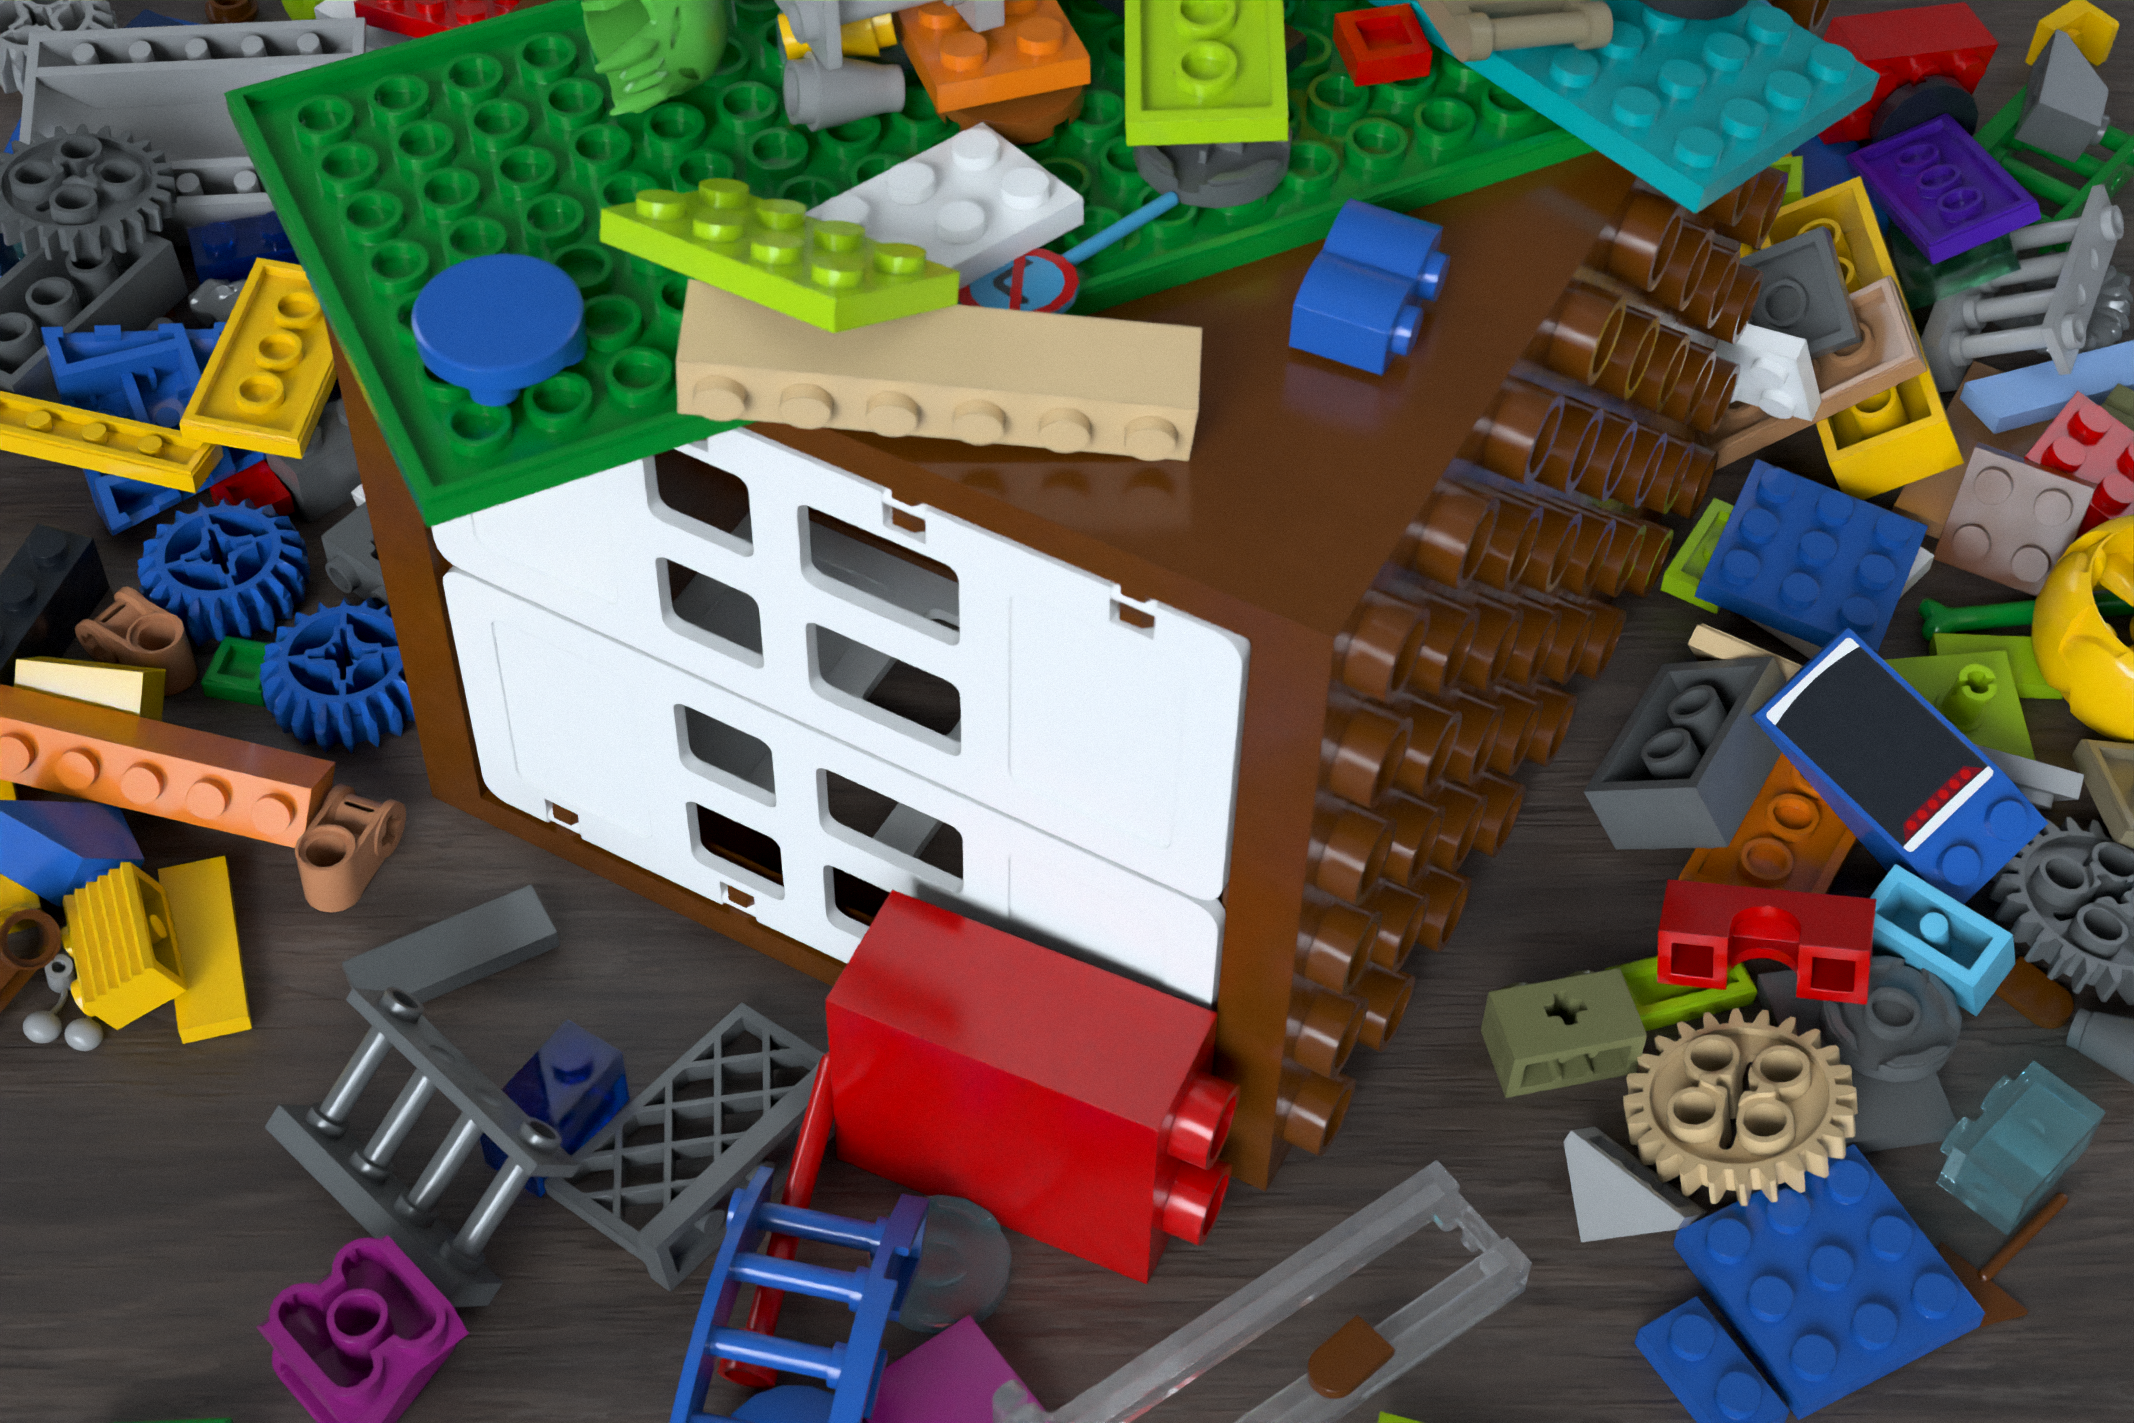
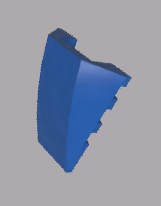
[41,322,328,536]

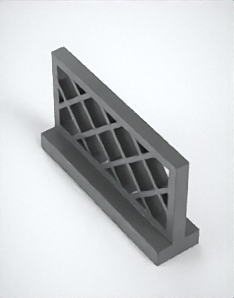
[543,1002,835,1292]

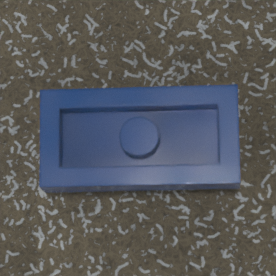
[1634,1296,1790,1423]

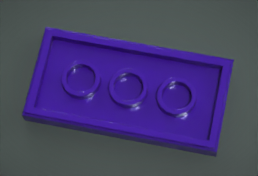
[1845,113,2042,265]

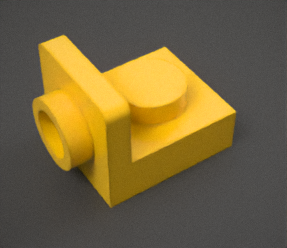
[2025,0,2119,66]

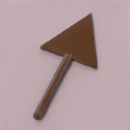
[1938,1192,2068,1328]

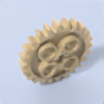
[1623,1008,1858,1206]

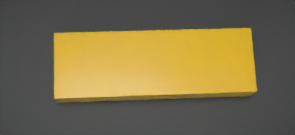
[158,855,252,1044]

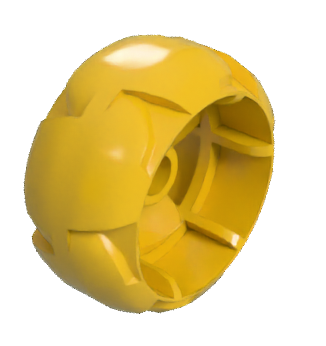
[2031,514,2134,744]

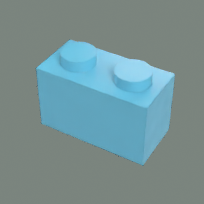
[1870,864,2016,1017]

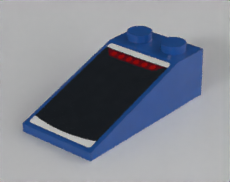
[1750,627,2048,905]

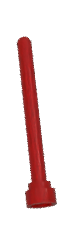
[717,1052,834,1389]

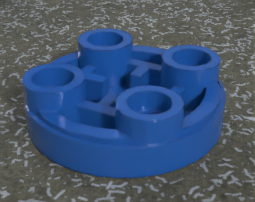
[412,254,588,407]

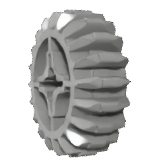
[0,0,118,95]

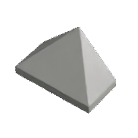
[1563,1126,1707,1242]

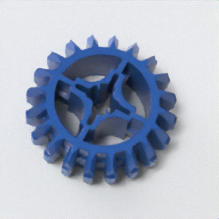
[137,496,311,647]
[259,596,415,754]

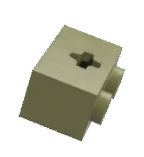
[1481,968,1647,1098]

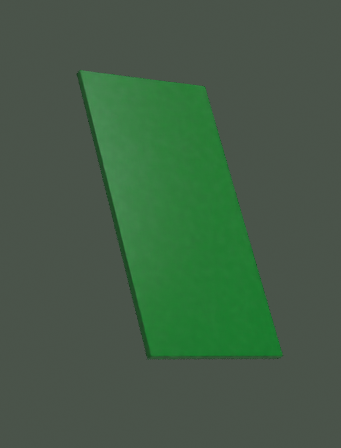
[224,0,1597,528]

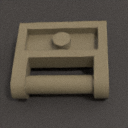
[1417,0,1613,62]

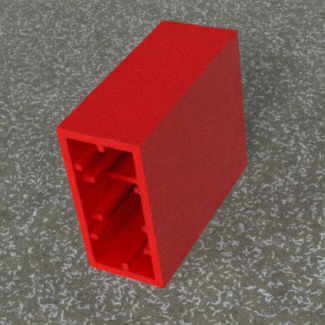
[825,890,1241,1284]

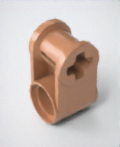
[75,586,199,696]
[295,783,406,913]

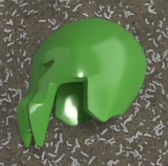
[581,0,728,116]

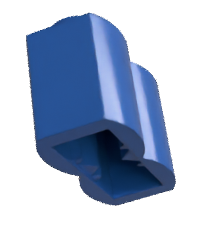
[1289,198,1450,375]

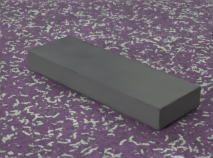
[341,884,560,1025]

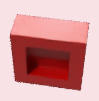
[1333,3,1433,87]
[209,460,295,516]

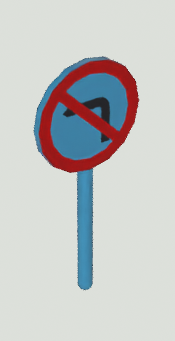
[958,191,1179,314]

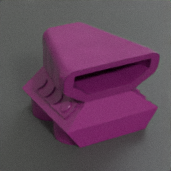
[255,1235,469,1423]

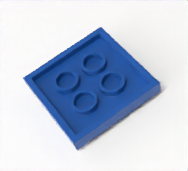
[1694,459,1928,653]
[1673,1144,1985,1420]

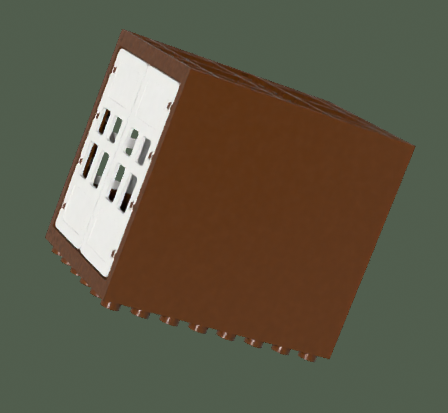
[323,0,1831,1192]

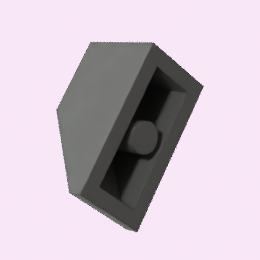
[2014,29,2110,163]

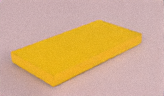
[179,258,337,459]

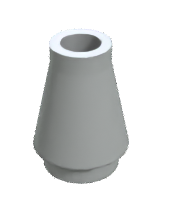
[783,51,905,132]

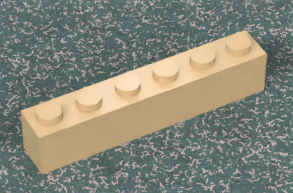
[676,279,1202,461]

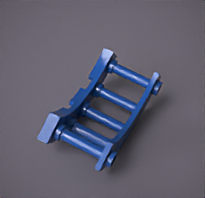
[670,1166,930,1423]

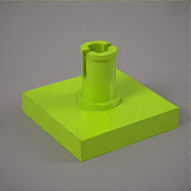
[1884,650,2036,761]

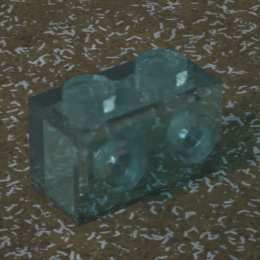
[1936,1061,2106,1236]

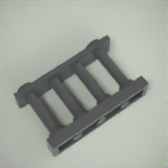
[265,987,580,1307]

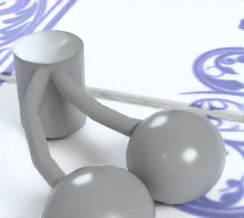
[23,954,104,1051]

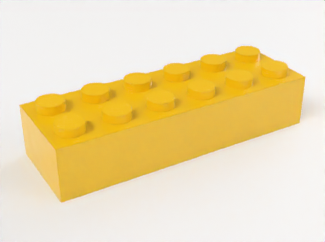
[1760,176,1964,500]

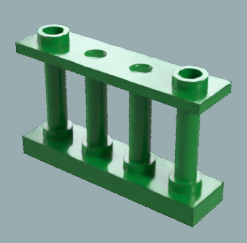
[1973,83,2134,254]

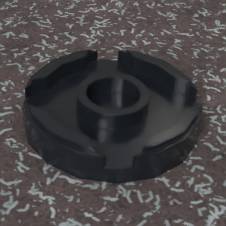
[1869,75,1979,145]

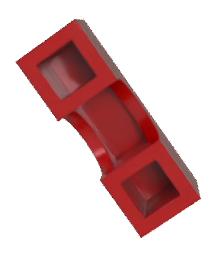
[1657,879,1876,1005]

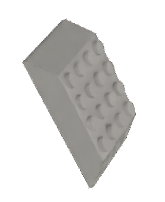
[19,17,367,247]

